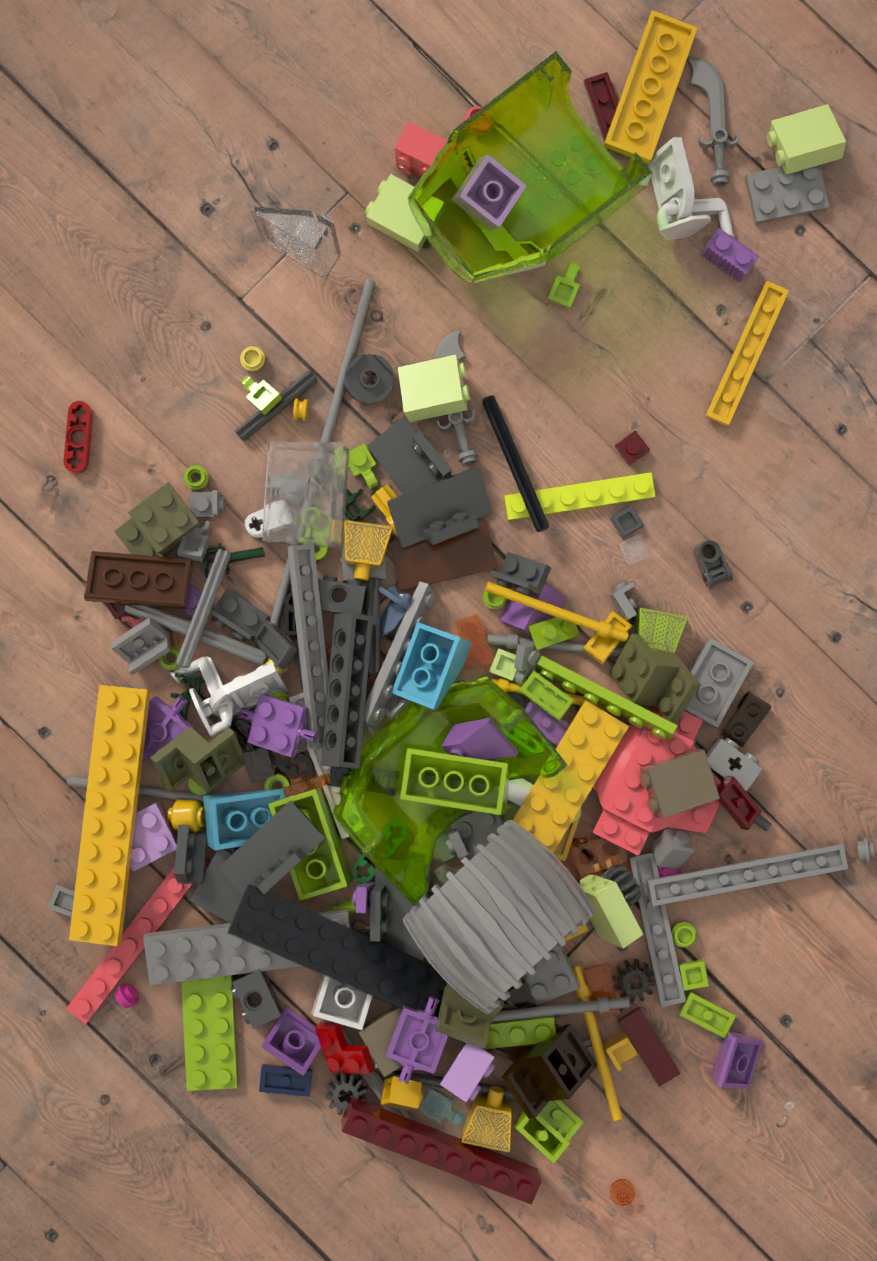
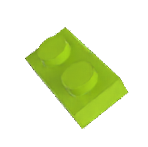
[528,617,580,650]
[678,991,736,1039]

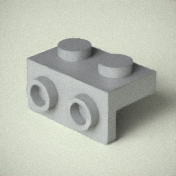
[111,617,171,675]

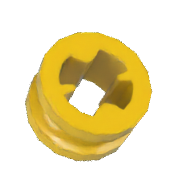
[293,398,308,422]

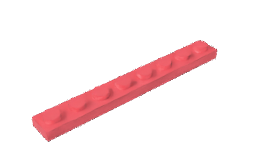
[66,858,210,1024]

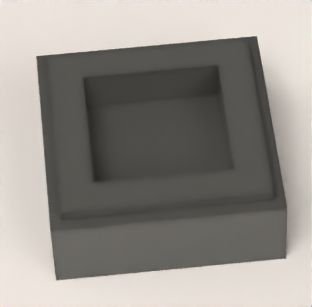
[609,505,644,539]

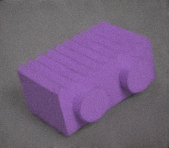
[701,228,759,282]

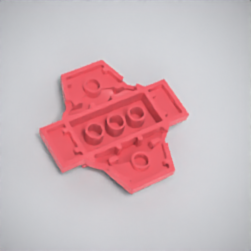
[592,706,722,856]

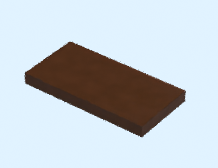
[389,520,497,591]
[84,551,193,609]

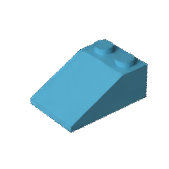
[391,622,472,710]
[203,789,285,850]

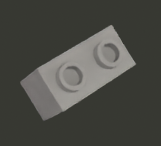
[706,737,763,792]

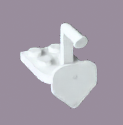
[648,137,735,240]
[170,656,288,738]

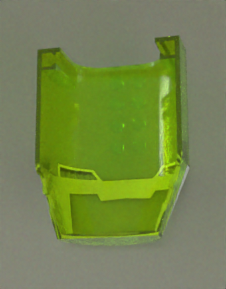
[408,51,652,284]

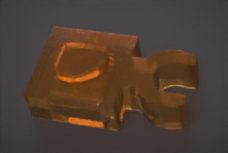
[283,773,331,797]

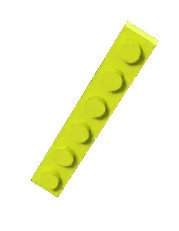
[504,472,655,521]

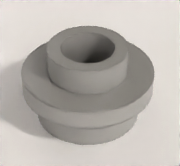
[857,838,875,863]

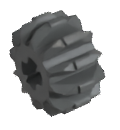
[601,864,641,907]
[325,1073,368,1115]

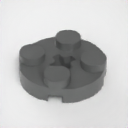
[343,354,394,405]

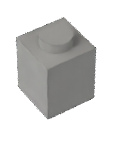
[651,828,694,869]

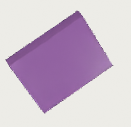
[500,584,566,635]
[261,1007,321,1076]
[711,1029,764,1089]

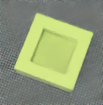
[489,648,517,681]

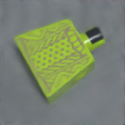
[636,608,687,652]

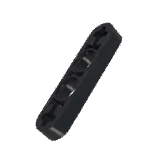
[229,719,314,778]

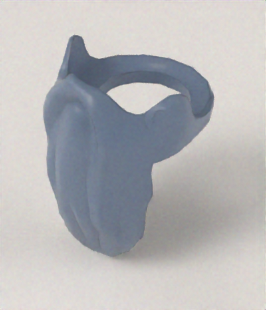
[379,585,412,636]

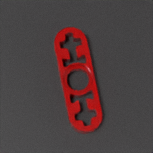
[63,401,93,474]

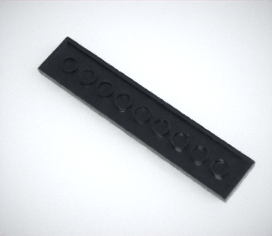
[227,884,448,1017]

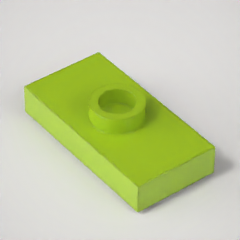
[519,671,574,721]

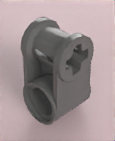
[694,540,733,590]

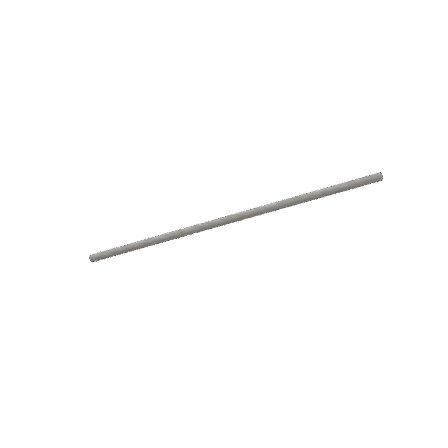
[262,279,375,658]

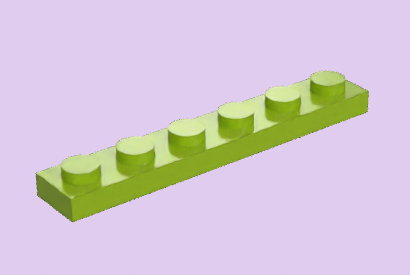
[537,656,678,741]

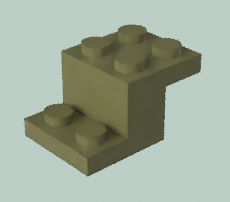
[114,482,200,557]
[610,634,701,723]
[150,727,247,794]
[435,984,504,1049]

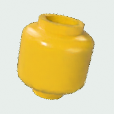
[167,799,205,833]

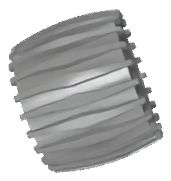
[403,820,595,1014]

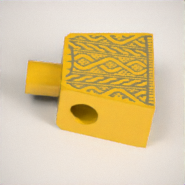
[344,520,393,581]
[462,1086,512,1152]

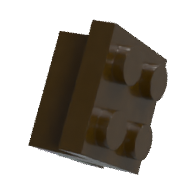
[501,1024,598,1119]

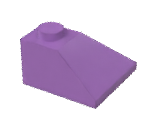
[441,718,519,760]

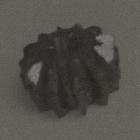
[612,958,656,1003]

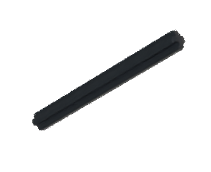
[482,395,549,532]

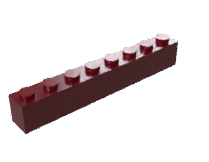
[341,1096,542,1205]

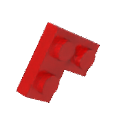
[315,1022,375,1074]

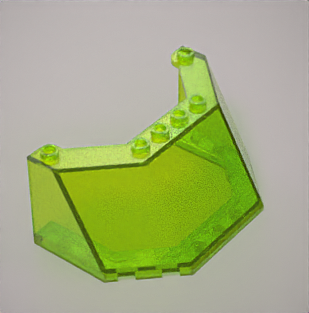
[332,675,567,905]

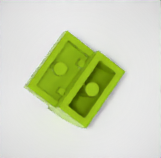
[514,1100,584,1164]

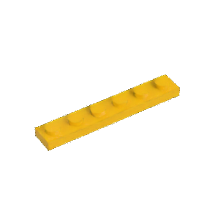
[705,280,789,427]

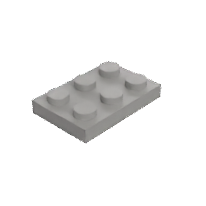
[745,165,829,225]
[685,638,754,728]

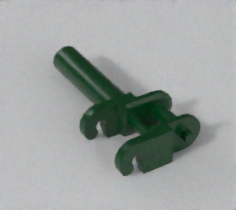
[322,467,377,522]
[202,543,265,578]
[170,672,205,721]

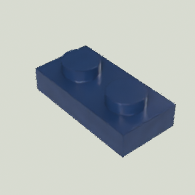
[259,1064,313,1097]

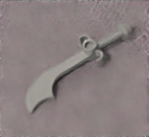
[687,57,739,187]
[434,329,478,466]

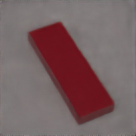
[584,72,618,151]
[618,1007,681,1087]

